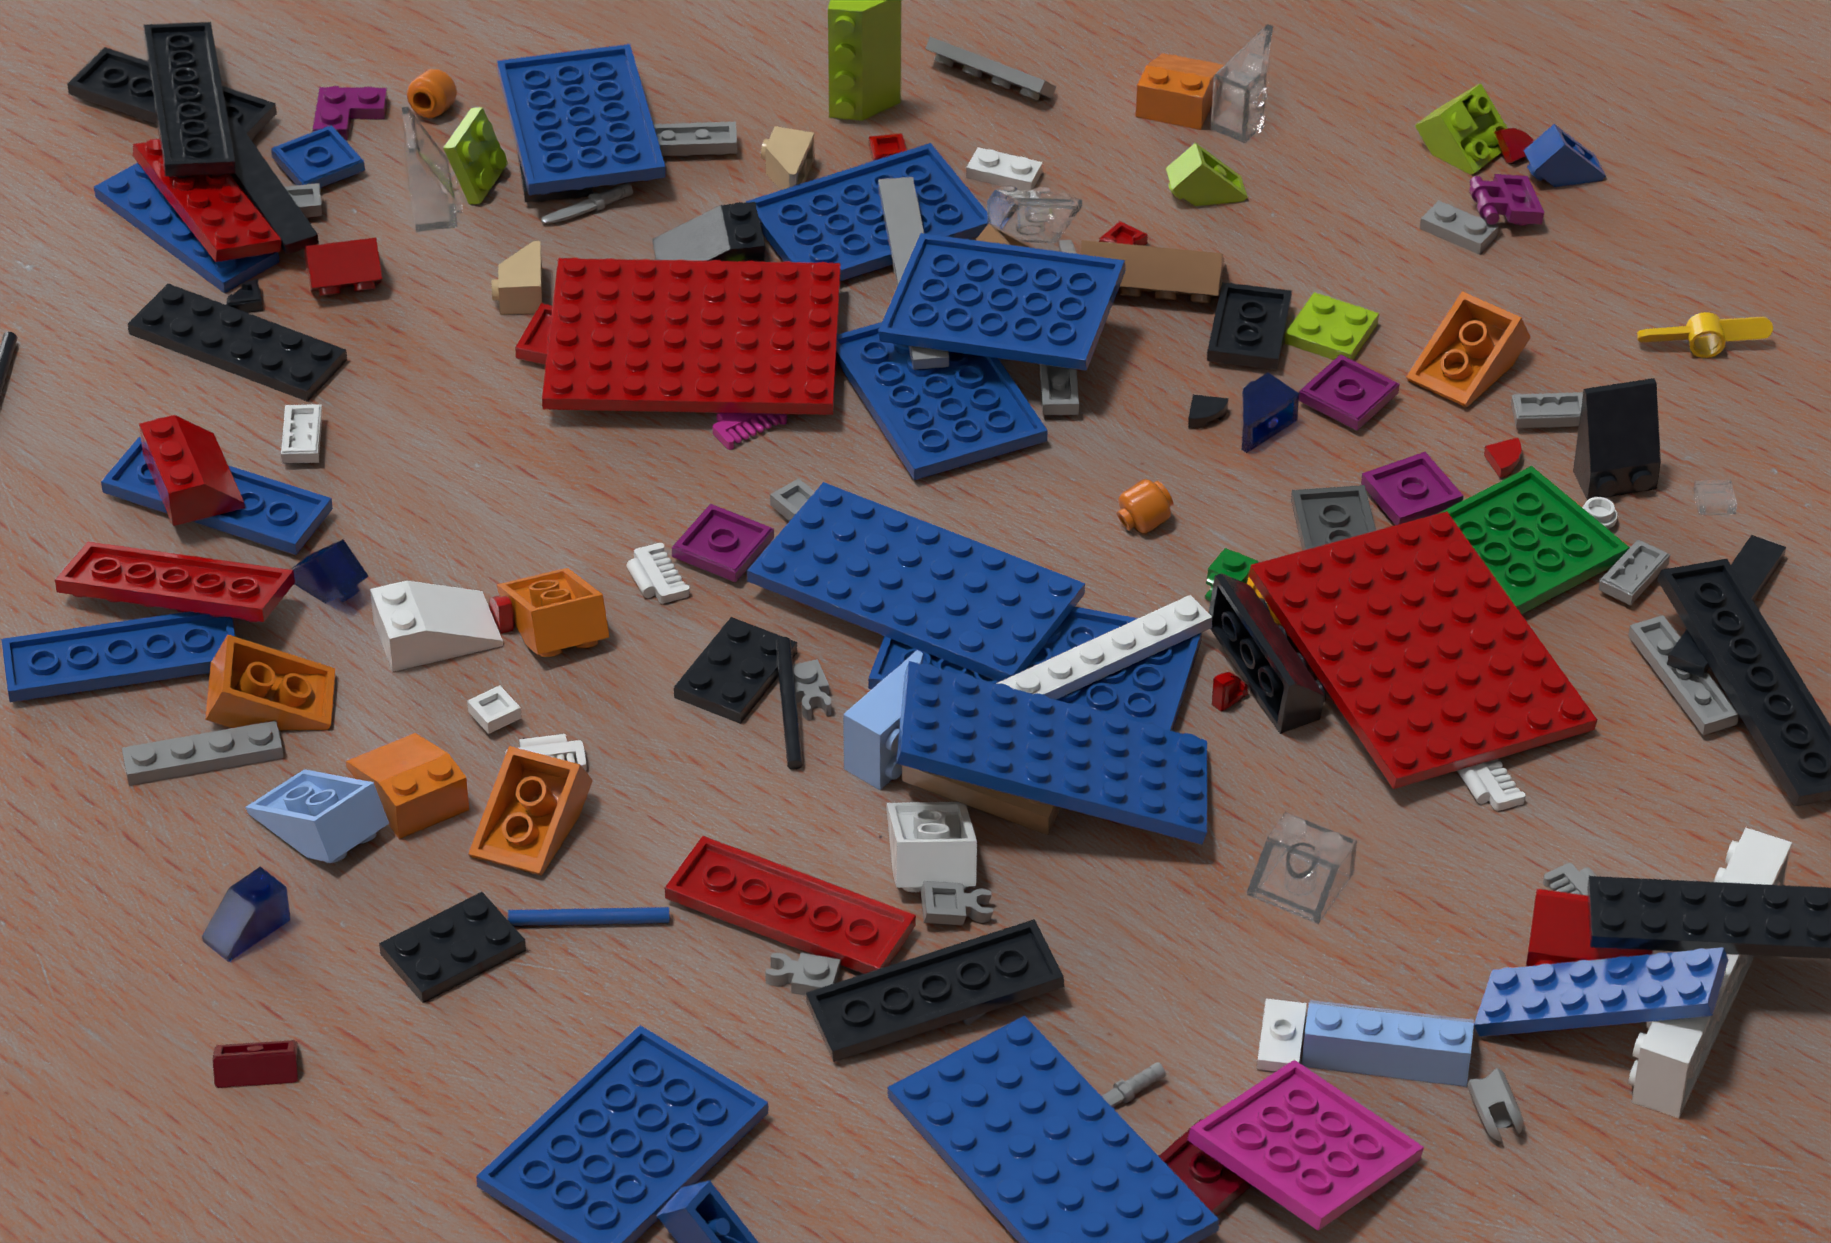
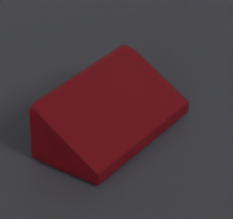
[212,1040,298,1088]

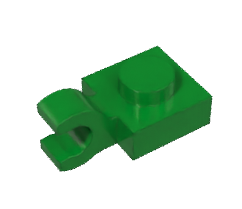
[1205,548,1258,601]

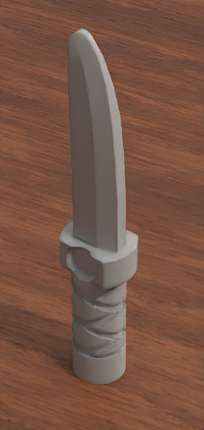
[541,182,633,223]
[1102,1062,1166,1107]

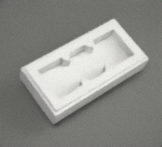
[281,404,322,463]
[1257,998,1307,1071]

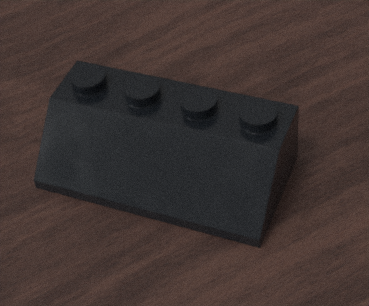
[1209,573,1326,734]

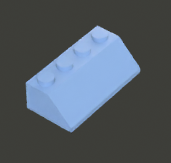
[1302,1000,1474,1087]

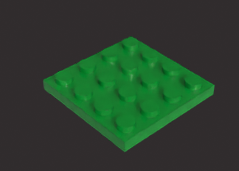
[1438,466,1630,614]

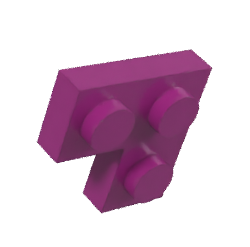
[313,86,388,140]

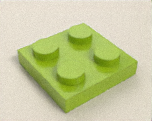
[443,107,508,204]
[1284,292,1379,360]

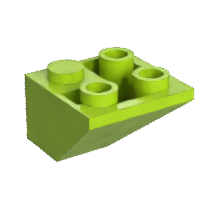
[1415,83,1507,175]

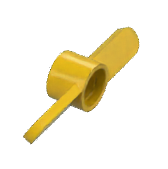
[1637,312,1773,358]

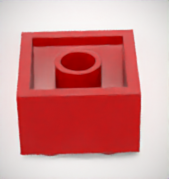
[304,237,382,296]

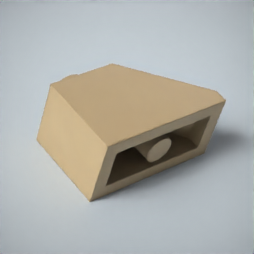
[761,126,815,190]
[491,241,543,315]

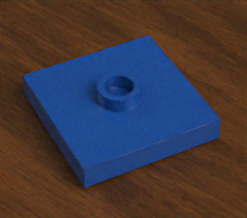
[271,125,365,188]

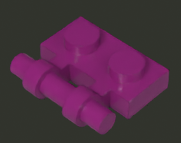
[1469,174,1545,226]

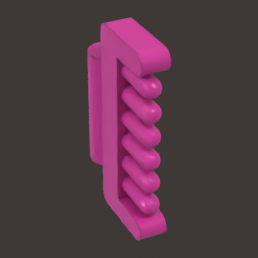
[713,413,787,450]

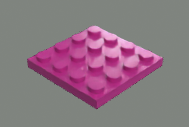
[1188,1060,1424,1231]

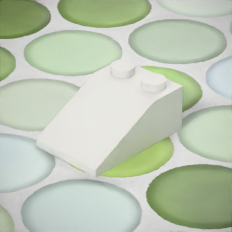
[370,581,503,672]
[887,802,977,892]

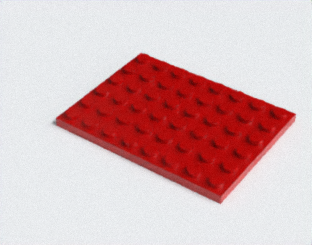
[542,258,841,415]
[1248,511,1597,789]

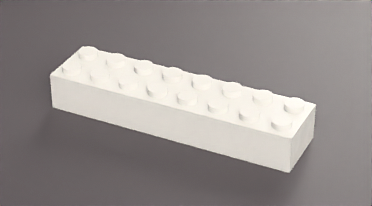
[1628,828,1792,1118]

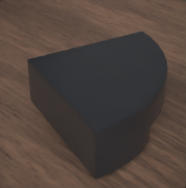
[226,279,263,313]
[1188,395,1229,428]

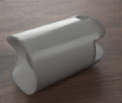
[1467,1068,1524,1141]

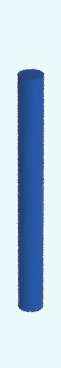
[508,907,670,926]

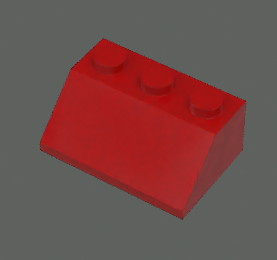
[139,415,245,526]
[1526,889,1653,966]

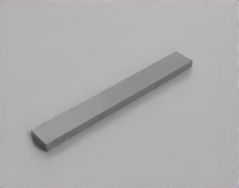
[878,177,949,370]

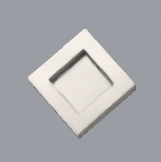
[467,685,521,734]

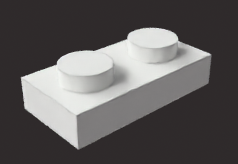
[966,147,1043,193]

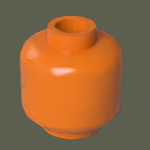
[407,69,457,118]
[1117,479,1174,534]

